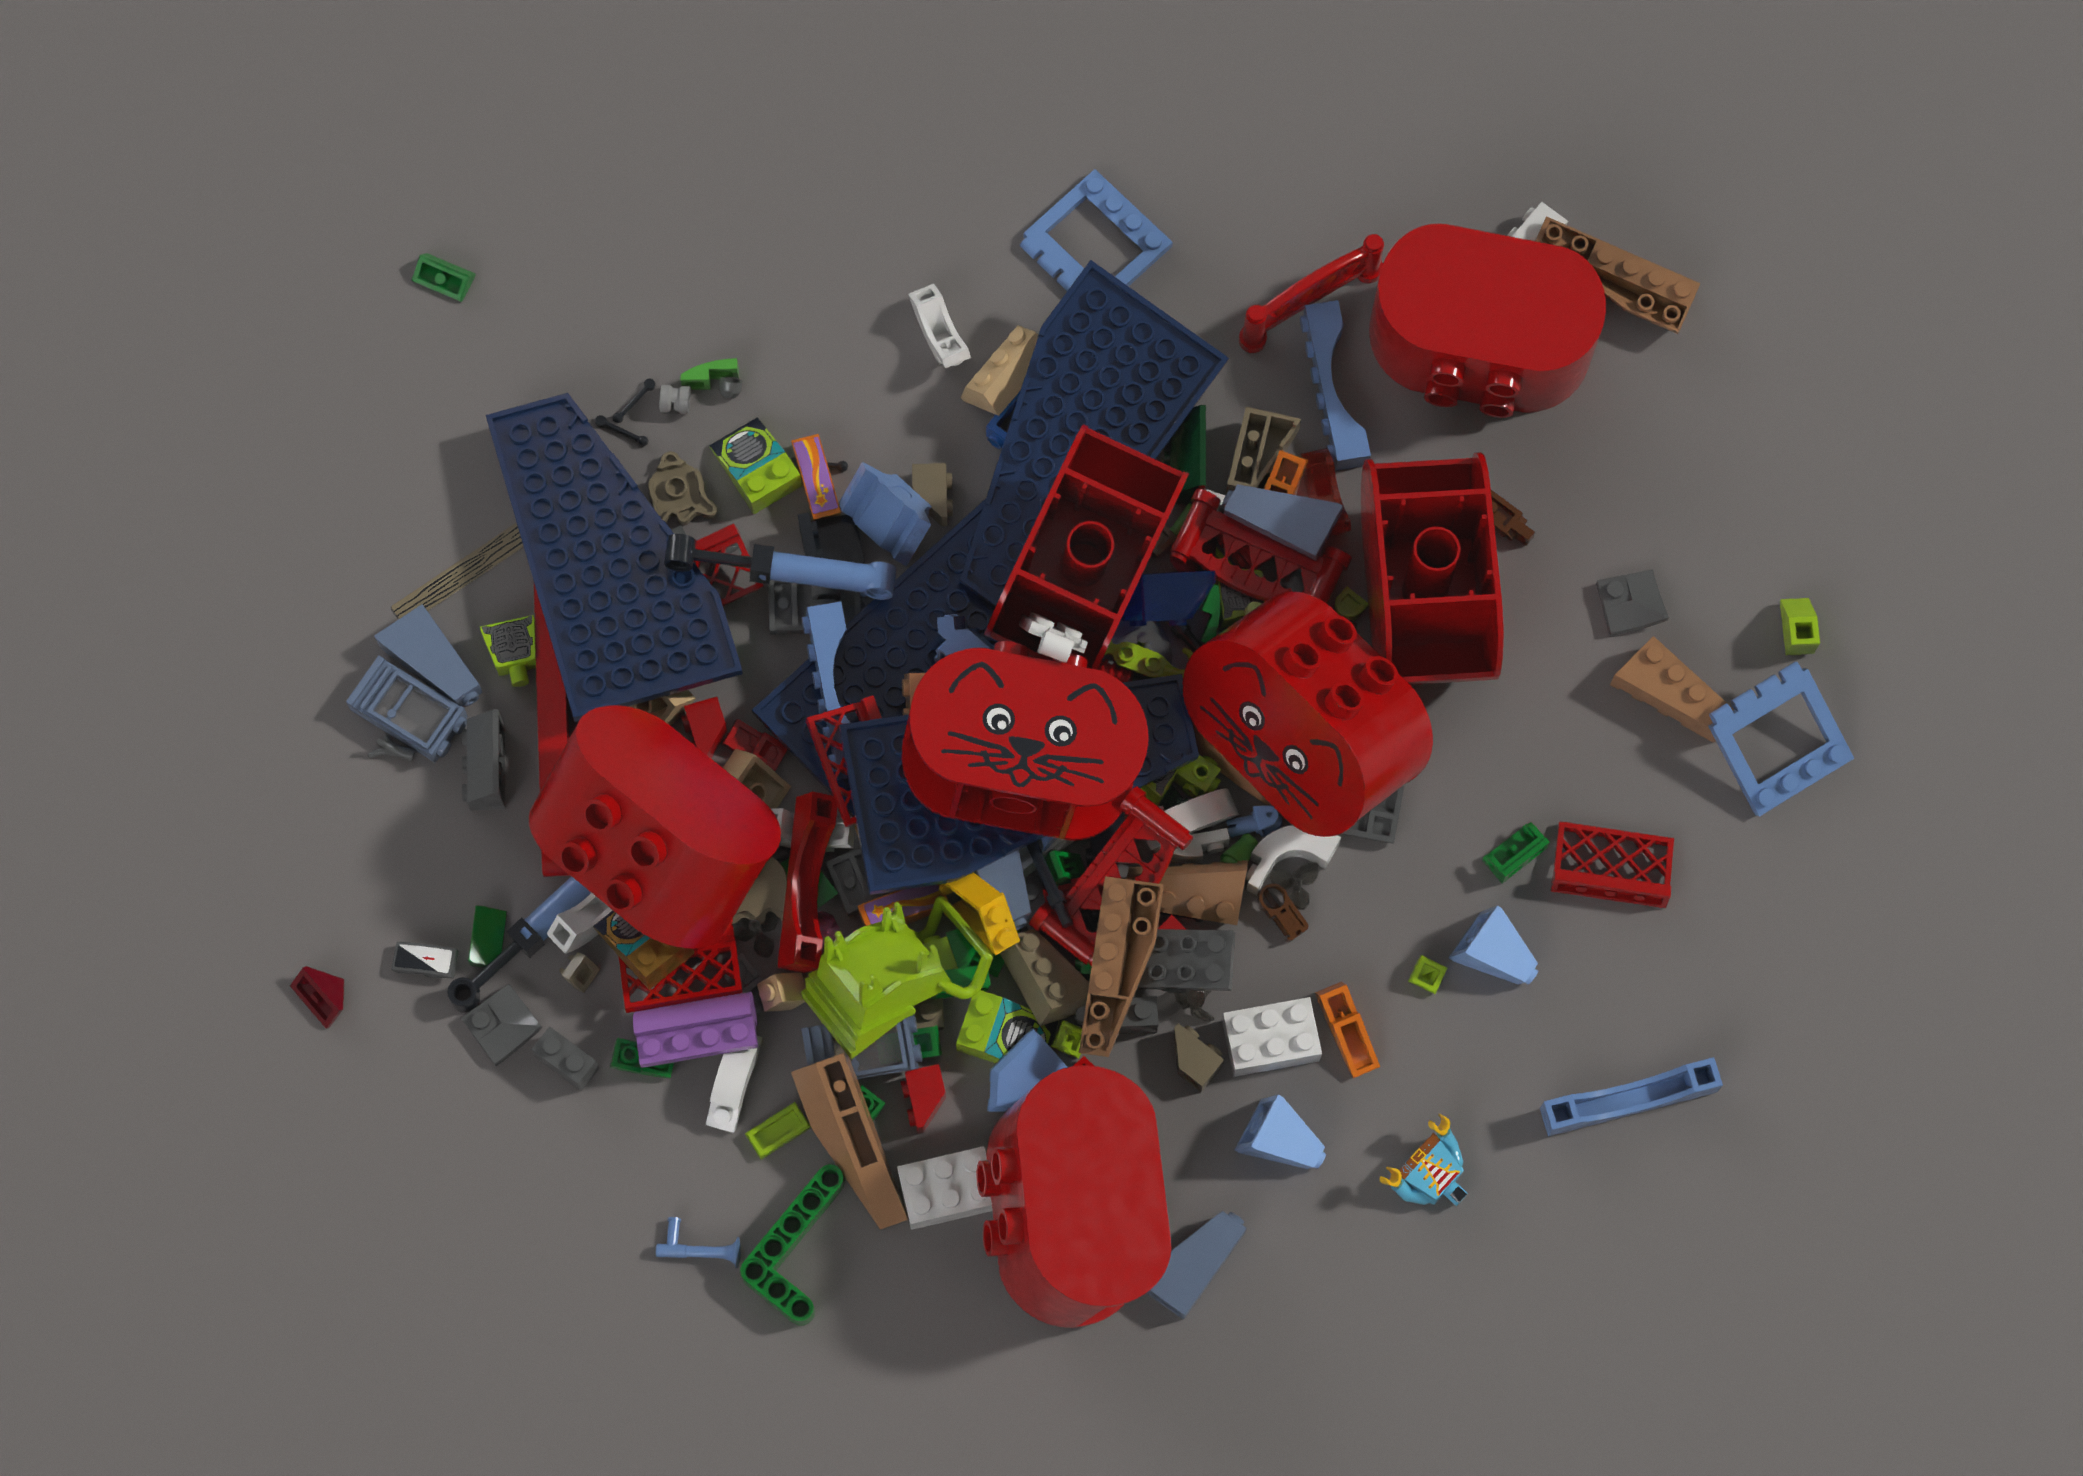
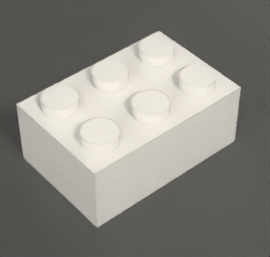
[1222,997,1322,1077]
[897,1146,993,1230]

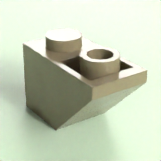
[912,463,953,526]
[1173,1023,1224,1092]

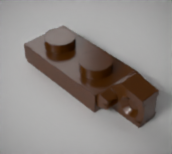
[1491,490,1535,546]

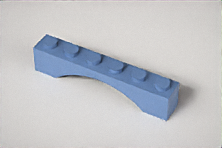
[1300,300,1371,471]
[802,602,850,780]
[1540,1057,1723,1137]

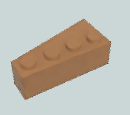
[1610,636,1734,743]
[1126,860,1248,925]

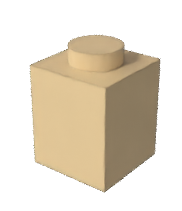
[757,972,806,1012]

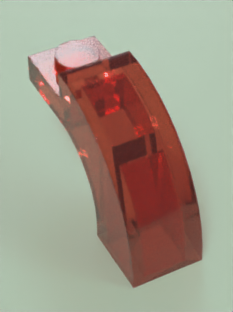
[1300,448,1351,535]

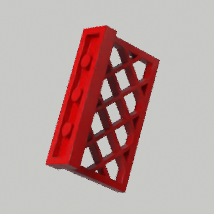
[694,523,764,606]
[805,695,882,827]
[1550,821,1674,908]
[618,925,743,1013]

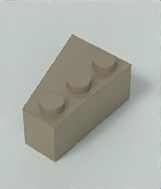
[1226,407,1301,494]
[1000,929,1089,1026]

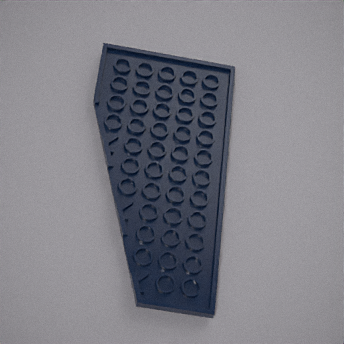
[960,260,1229,607]
[486,393,743,722]
[752,499,998,817]
[839,674,1199,895]

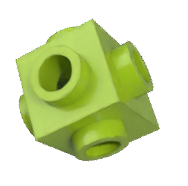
[1173,755,1221,798]

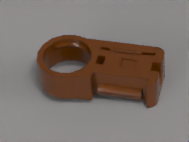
[1258,883,1309,942]

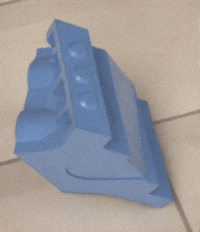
[838,462,932,566]
[934,614,994,662]

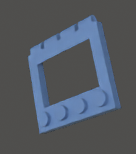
[1020,169,1173,291]
[1708,661,1854,817]

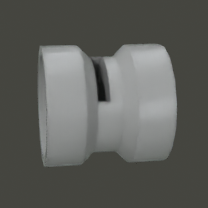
[659,385,691,414]

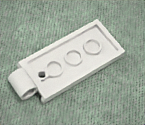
[1018,612,1088,663]

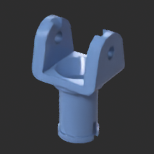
[1227,805,1282,838]

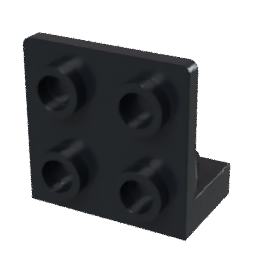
[797,512,865,564]

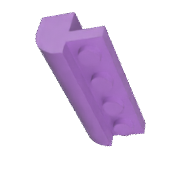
[633,992,758,1068]

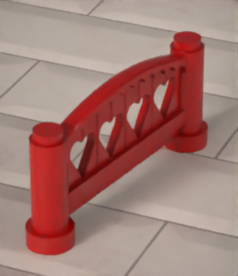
[1239,234,1384,353]
[1170,489,1352,603]
[1029,786,1194,966]

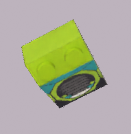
[709,417,802,514]
[956,990,1059,1063]

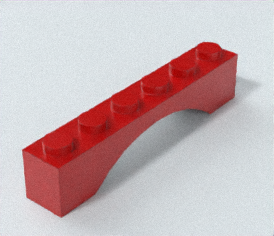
[777,791,838,973]

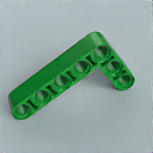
[740,1164,844,1326]

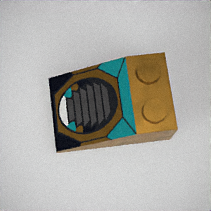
[593,911,695,990]

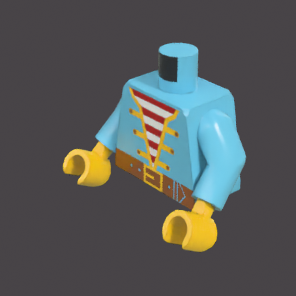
[1379,1113,1468,1206]

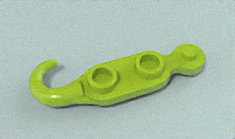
[1104,641,1193,678]

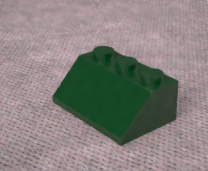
[1164,405,1206,505]

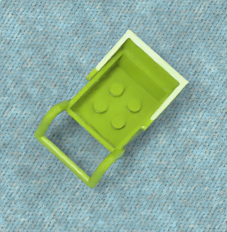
[801,895,993,1060]

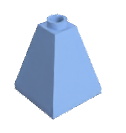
[1449,905,1538,985]
[1234,1095,1326,1169]

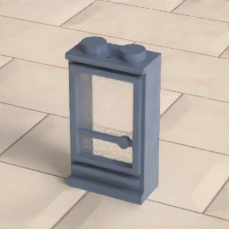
[346,655,468,763]
[801,1015,922,1079]

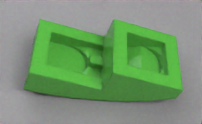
[680,358,739,390]

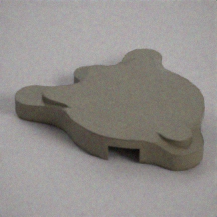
[648,451,718,525]
[732,857,787,925]

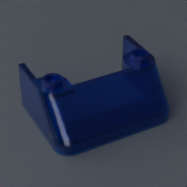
[1120,571,1216,627]

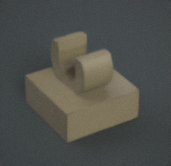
[559,952,600,993]

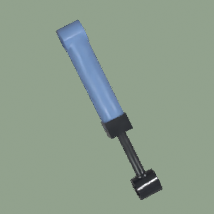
[664,534,897,600]
[447,876,591,1012]

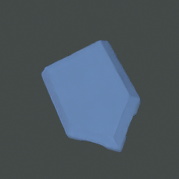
[987,1029,1067,1112]

